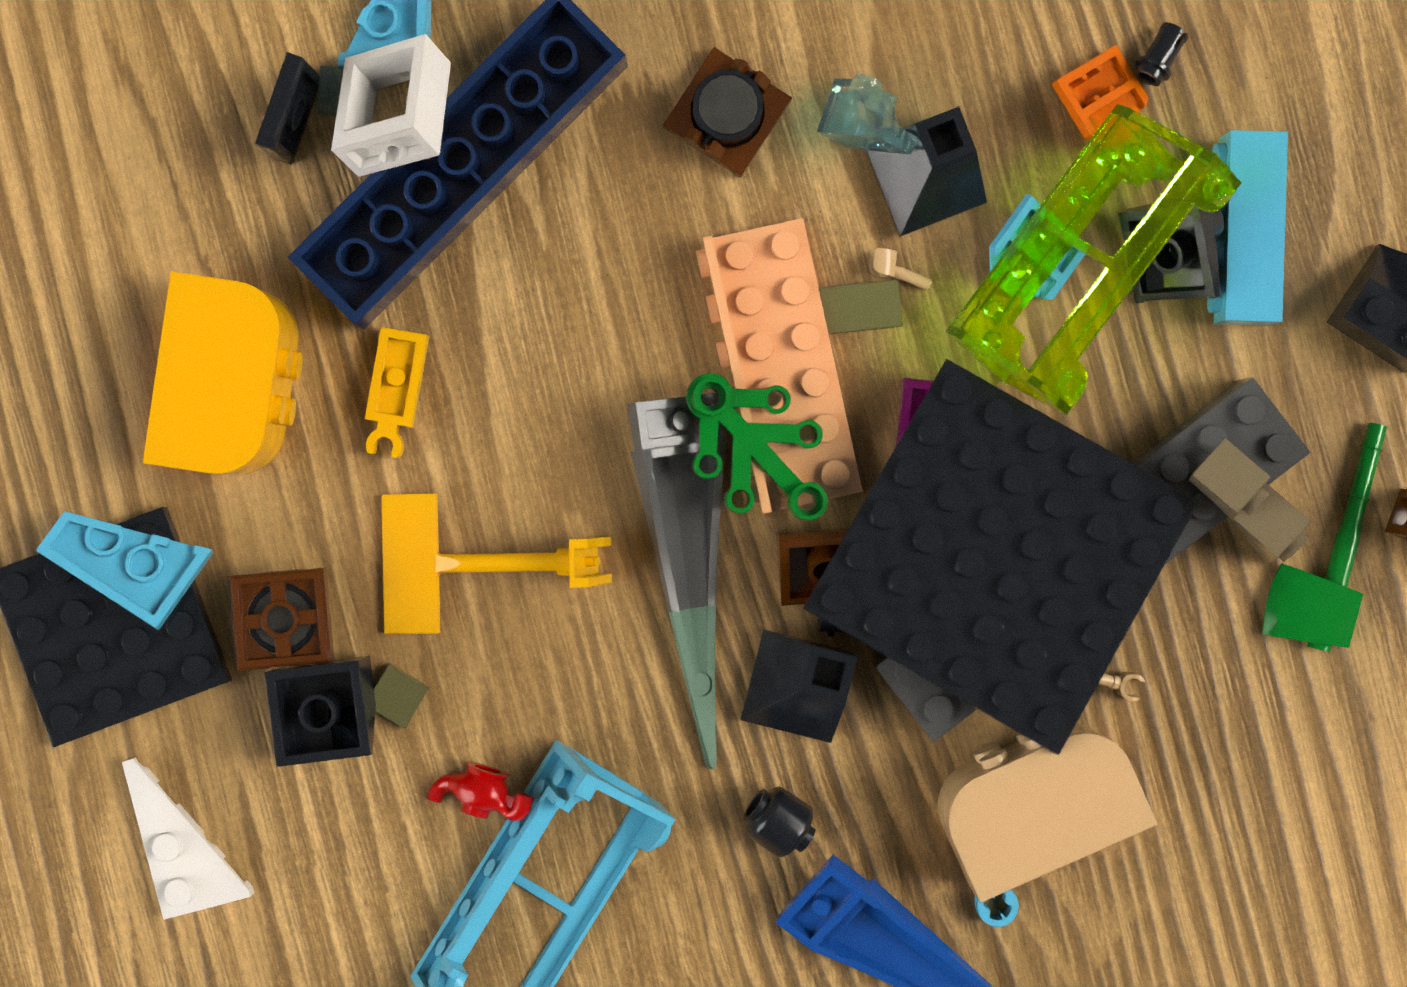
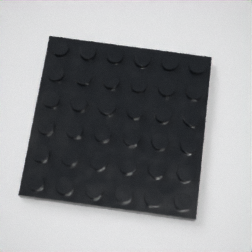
[803,359,1199,755]

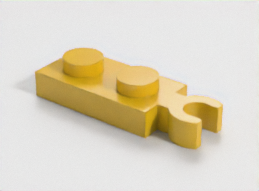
[365,327,430,458]

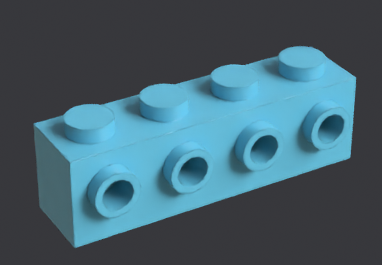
[1207,130,1288,326]

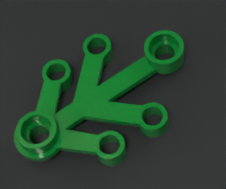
[686,373,828,520]

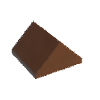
[776,529,848,606]

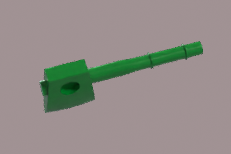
[1262,422,1387,653]

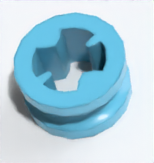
[974,890,1019,927]

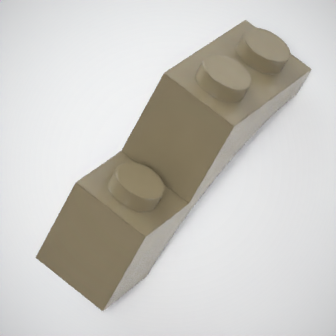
[1189,438,1311,564]

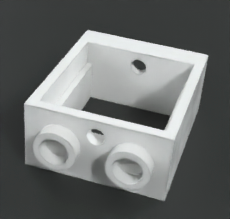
[331,34,451,177]

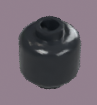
[743,786,816,857]

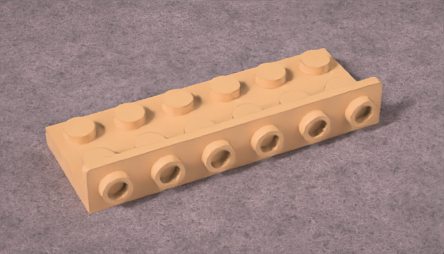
[696,218,863,514]

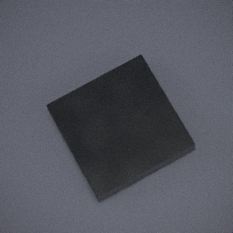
[255,52,322,165]

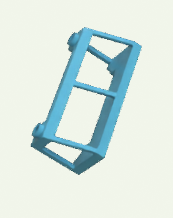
[410,740,676,987]

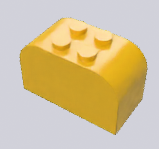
[143,271,303,474]

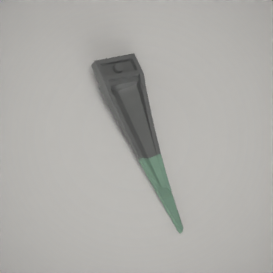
[628,393,726,769]

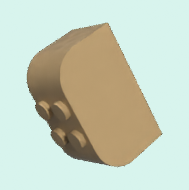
[938,723,1158,903]

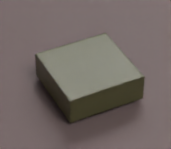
[374,664,430,729]

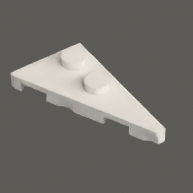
[122,757,254,920]

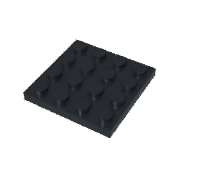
[0,507,232,748]

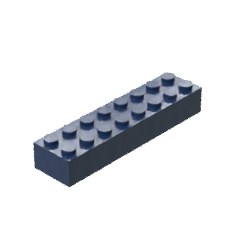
[288,0,628,329]

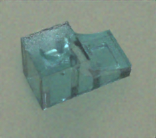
[817,74,917,155]

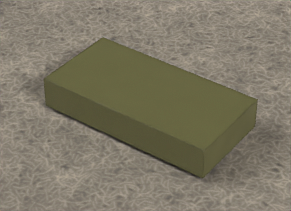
[819,279,903,334]

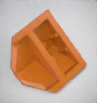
[1051,45,1149,150]

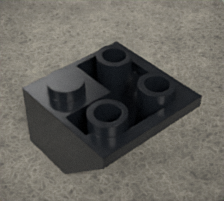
[866,107,987,237]
[741,629,858,743]

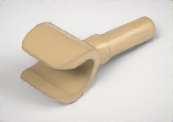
[869,248,932,290]
[1099,672,1145,702]

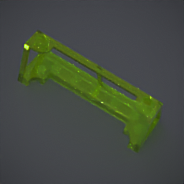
[946,104,1242,415]

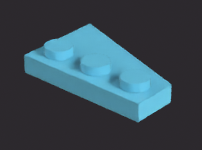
[36,511,214,630]

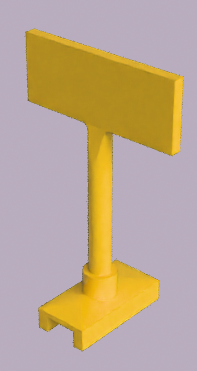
[381,493,612,634]

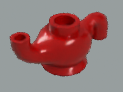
[426,762,534,822]

